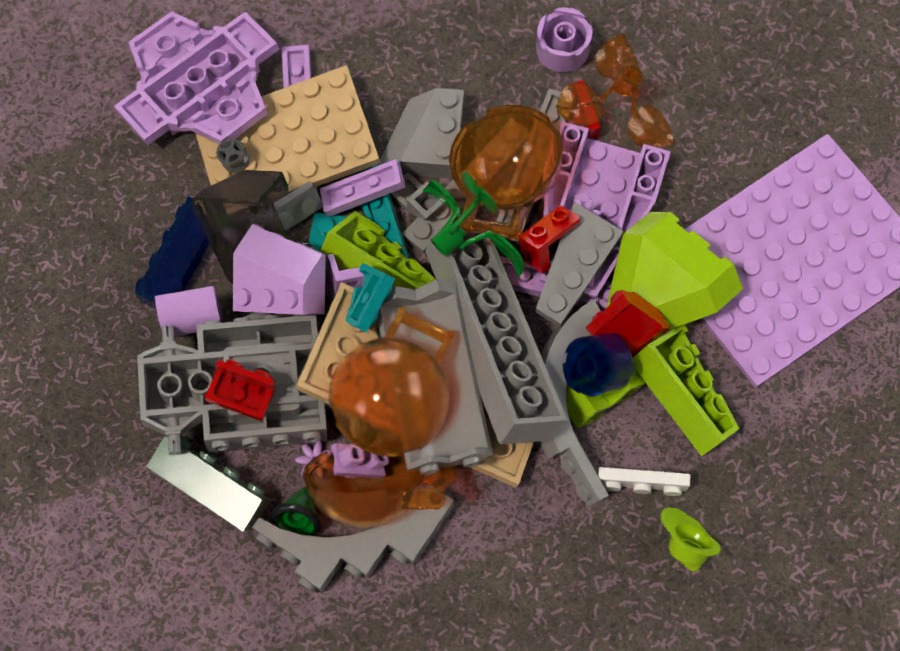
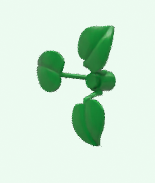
[423,172,524,277]

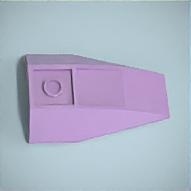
[540,121,671,298]

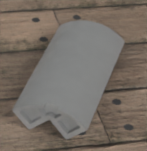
[377,279,493,475]

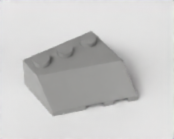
[380,88,464,179]

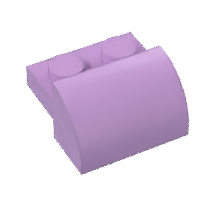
[155,286,225,337]

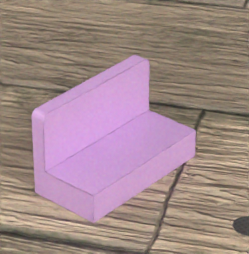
[325,254,365,306]

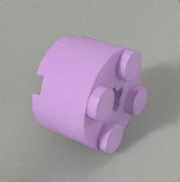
[536,8,592,72]

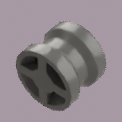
[216,138,250,173]

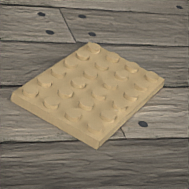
[196,65,381,221]

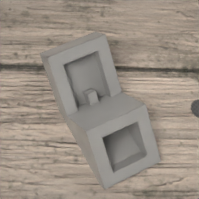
[390,172,444,220]

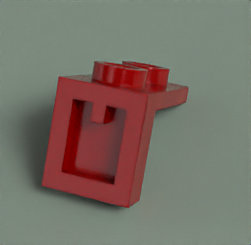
[518,206,580,274]

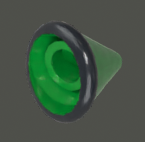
[271,487,321,536]

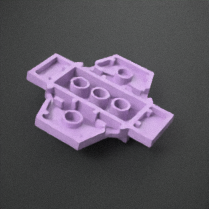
[114,11,279,146]

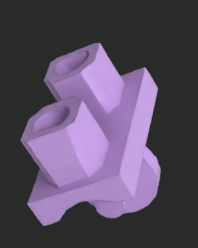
[331,443,389,478]

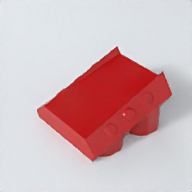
[585,290,670,360]

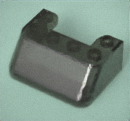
[192,170,315,284]

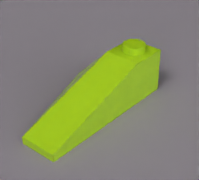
[320,211,436,290]

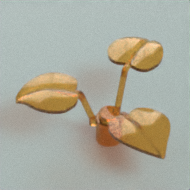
[556,34,674,148]

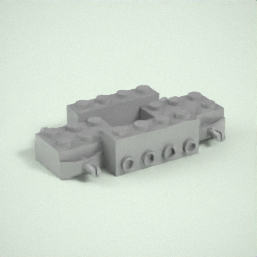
[137,314,364,455]

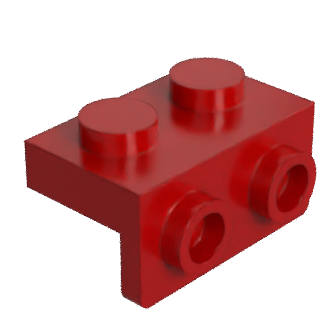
[204,359,276,422]

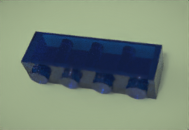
[135,196,222,309]

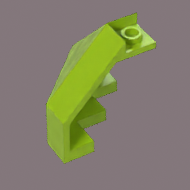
[606,212,743,331]

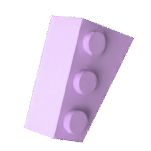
[233,224,326,315]

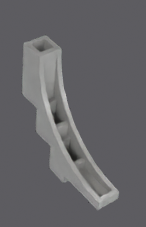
[252,484,454,593]

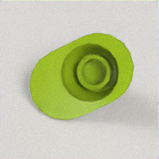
[660,507,721,572]

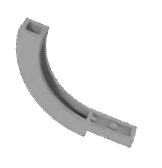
[540,300,609,507]

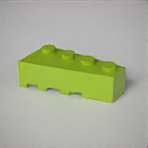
[630,324,739,456]

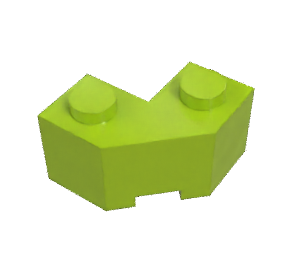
[566,356,645,428]

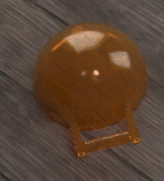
[449,105,563,240]
[328,306,455,457]
[302,441,457,529]

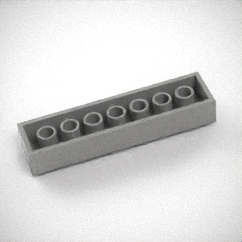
[425,228,568,445]

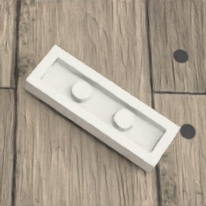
[597,467,690,496]

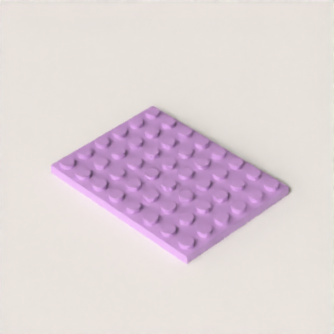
[685,134,900,389]

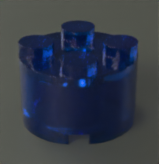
[563,333,636,397]

